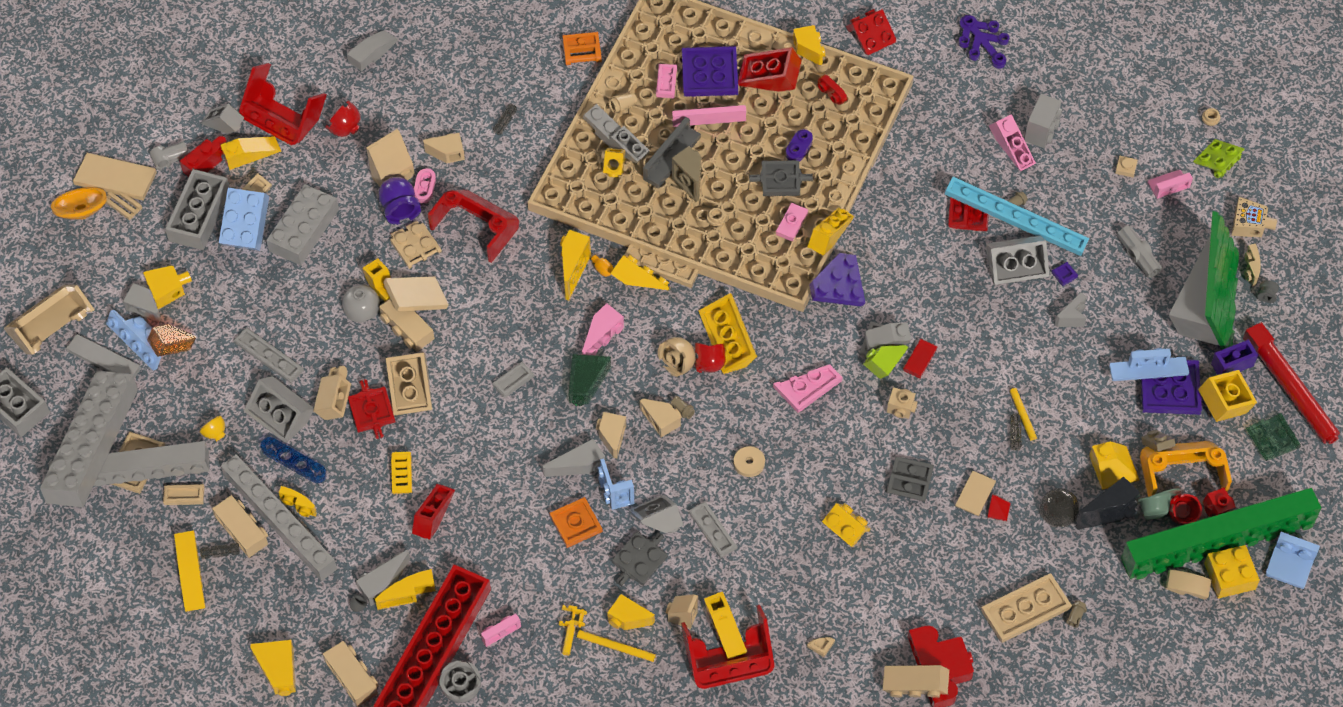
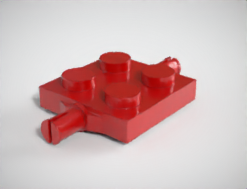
[348,379,396,439]

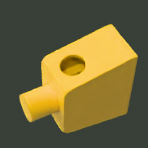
[143,266,192,309]

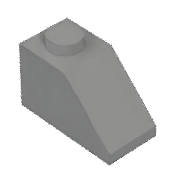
[201,104,244,134]
[123,283,161,322]
[864,323,911,350]

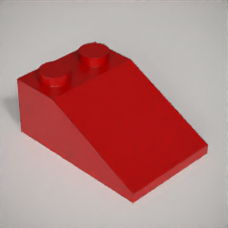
[738,47,802,92]

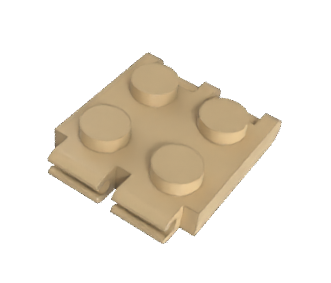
[391,220,442,269]

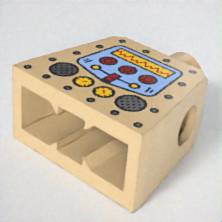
[1231,197,1277,237]

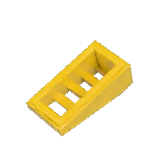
[391,452,412,494]

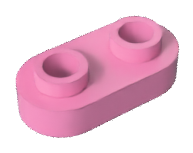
[414,168,436,203]

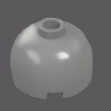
[342,284,381,323]
[440,661,481,703]

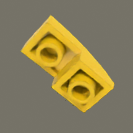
[279,486,317,517]

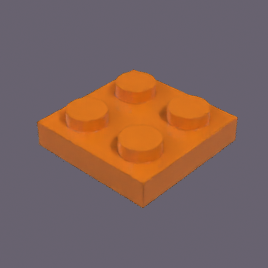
[549,497,603,548]

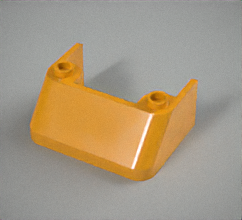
[1140,441,1232,497]

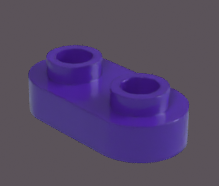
[786,129,813,162]

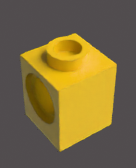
[603,148,626,177]

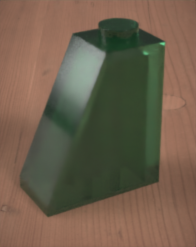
[568,354,611,406]

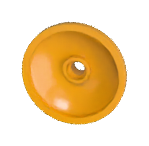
[51,187,107,220]

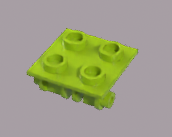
[1193,139,1245,178]

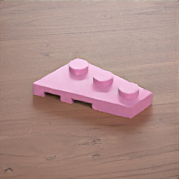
[773,364,842,413]

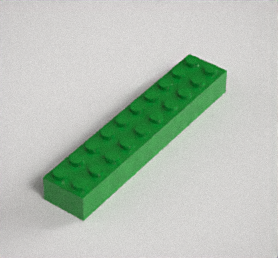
[1121,488,1322,580]

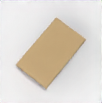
[955,471,996,516]

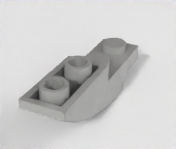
[583,104,650,163]

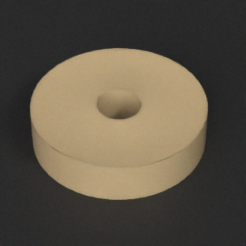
[734,446,765,477]

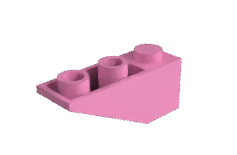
[989,114,1036,171]
[582,304,624,362]

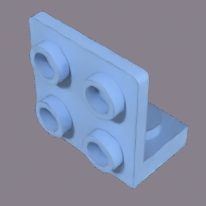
[597,459,635,510]
[1265,532,1320,589]

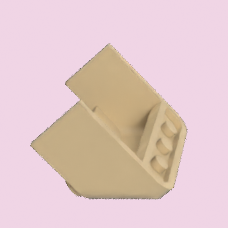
[4,285,95,355]

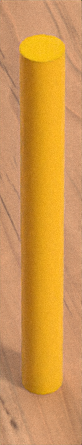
[577,630,656,662]

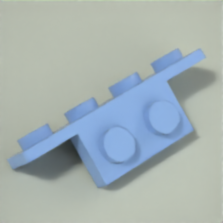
[106,310,164,371]
[1109,348,1189,381]

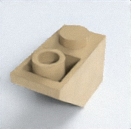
[423,133,465,163]

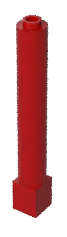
[1243,322,1340,444]

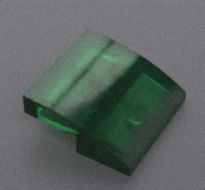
[1246,413,1301,461]

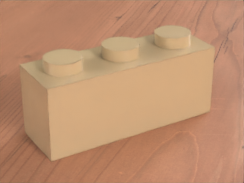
[379,298,435,352]
[212,495,268,558]
[323,641,379,707]
[883,665,949,698]

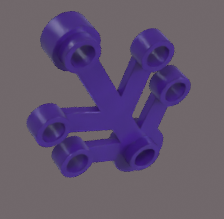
[958,15,1010,69]

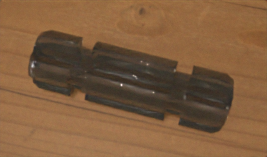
[493,103,517,135]
[1010,414,1022,451]
[200,543,240,559]

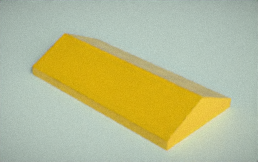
[699,293,757,374]

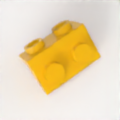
[822,503,871,547]

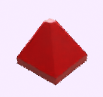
[988,495,1011,521]

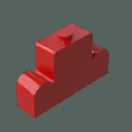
[907,626,974,707]

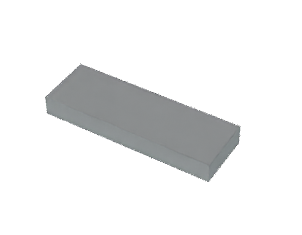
[689,501,737,558]

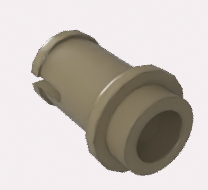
[1008,191,1028,206]
[671,396,695,419]
[1066,601,1087,628]

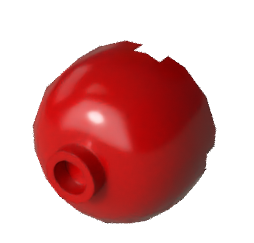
[326,101,361,137]

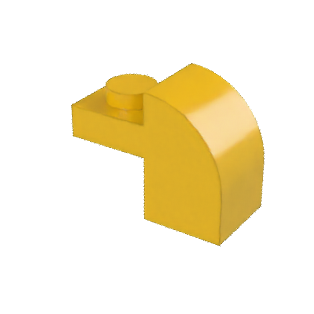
[362,258,391,302]

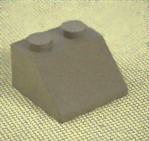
[672,146,702,202]

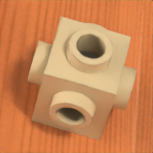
[887,387,918,419]

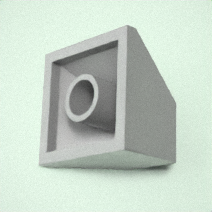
[629,495,684,533]

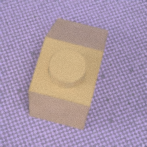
[640,399,682,437]
[596,412,626,458]
[666,594,698,629]

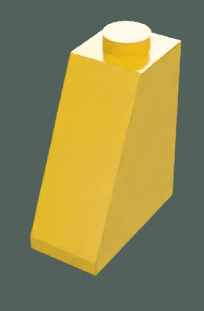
[250,640,296,696]

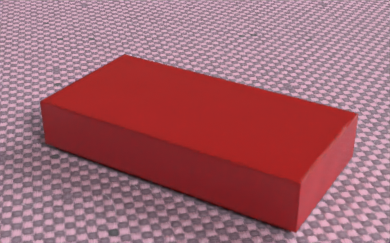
[903,339,938,379]

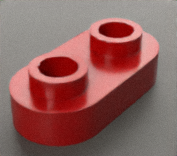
[817,74,847,105]

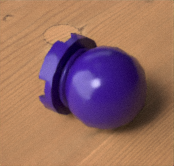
[378,177,421,225]

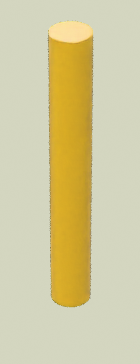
[1009,388,1037,441]

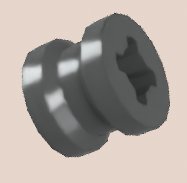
[1257,280,1279,303]

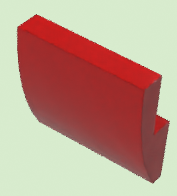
[948,197,989,231]

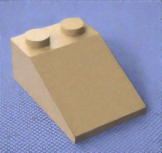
[366,129,415,187]
[386,352,432,415]

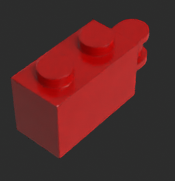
[180,136,227,177]

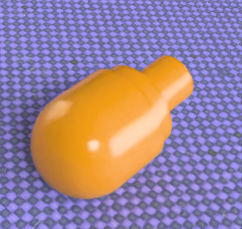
[591,255,614,277]

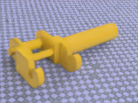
[559,605,587,656]

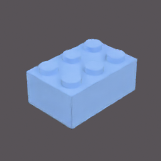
[219,188,269,251]

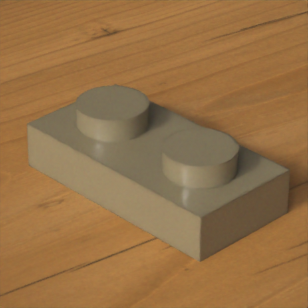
[1141,430,1176,452]

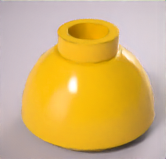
[200,416,226,442]

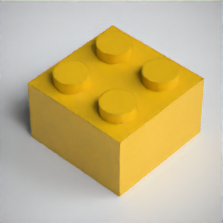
[1198,370,1257,422]
[1204,545,1260,599]

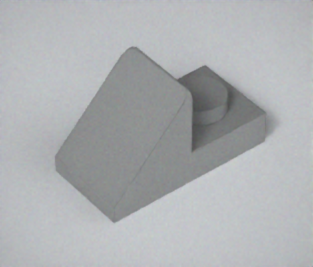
[1055,293,1087,327]

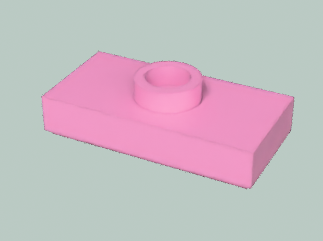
[656,64,677,98]
[776,203,808,242]

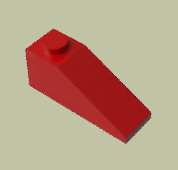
[412,484,455,540]

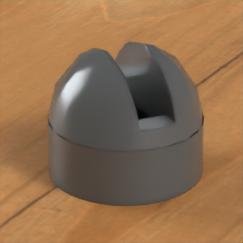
[350,594,368,612]

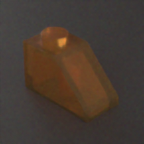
[147,324,196,357]

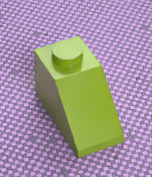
[863,345,908,379]

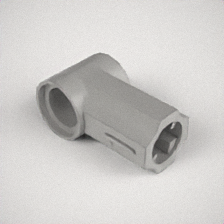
[150,141,189,171]

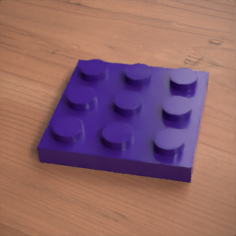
[682,46,739,97]
[1141,360,1202,415]

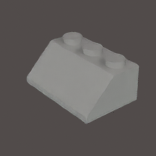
[986,235,1050,285]
[244,376,314,444]

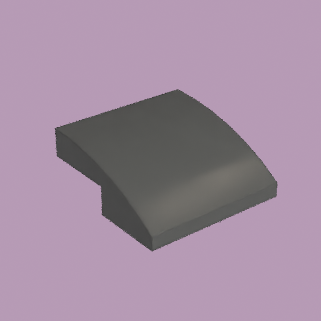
[887,456,934,502]

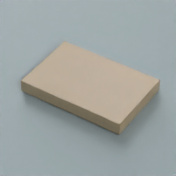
[383,276,449,312]
[111,432,165,494]

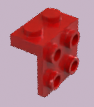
[845,9,896,55]

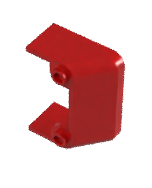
[239,63,327,145]
[428,189,519,263]
[681,605,774,689]

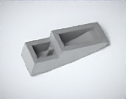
[347,30,398,71]

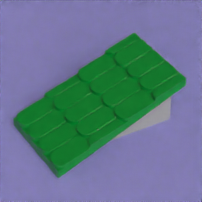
[1169,211,1239,350]

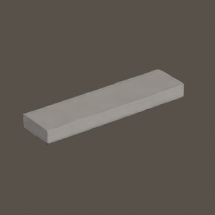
[234,327,304,384]
[66,334,141,378]

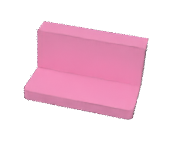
[1148,170,1193,199]

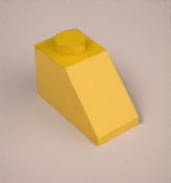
[607,594,655,630]

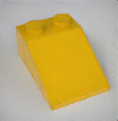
[560,230,591,301]

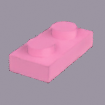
[481,614,521,647]

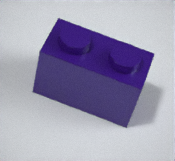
[1211,340,1258,375]

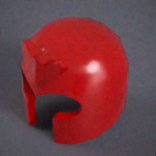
[695,343,726,373]
[1168,493,1202,525]

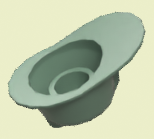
[1138,489,1181,520]

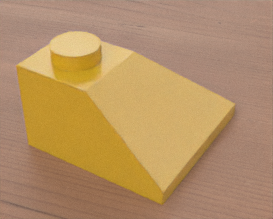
[1089,441,1140,490]

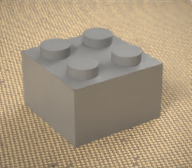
[1024,94,1063,149]

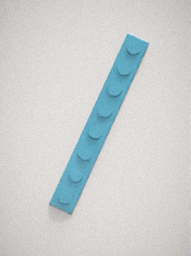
[945,177,1089,256]

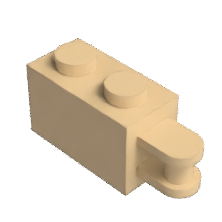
[314,366,351,420]

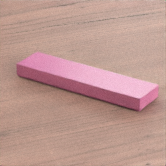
[672,105,746,127]

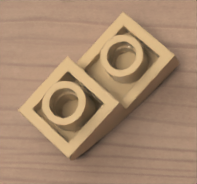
[1244,243,1261,287]
[1165,569,1211,600]

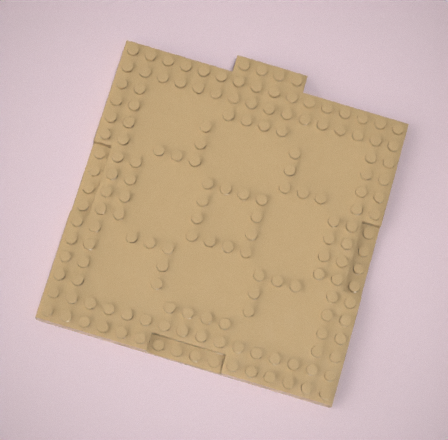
[528,0,914,312]

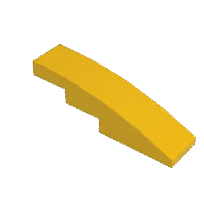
[174,530,206,612]

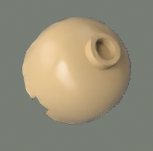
[658,337,696,377]

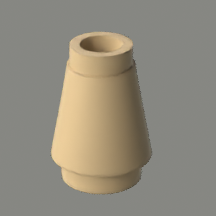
[608,93,637,114]

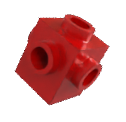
[1202,487,1236,517]

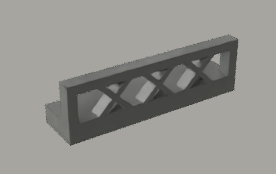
[643,117,701,189]

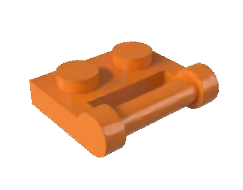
[563,32,602,66]

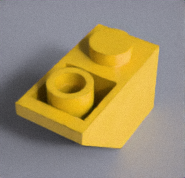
[793,25,825,65]

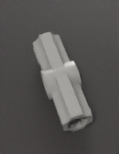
[1117,225,1162,278]

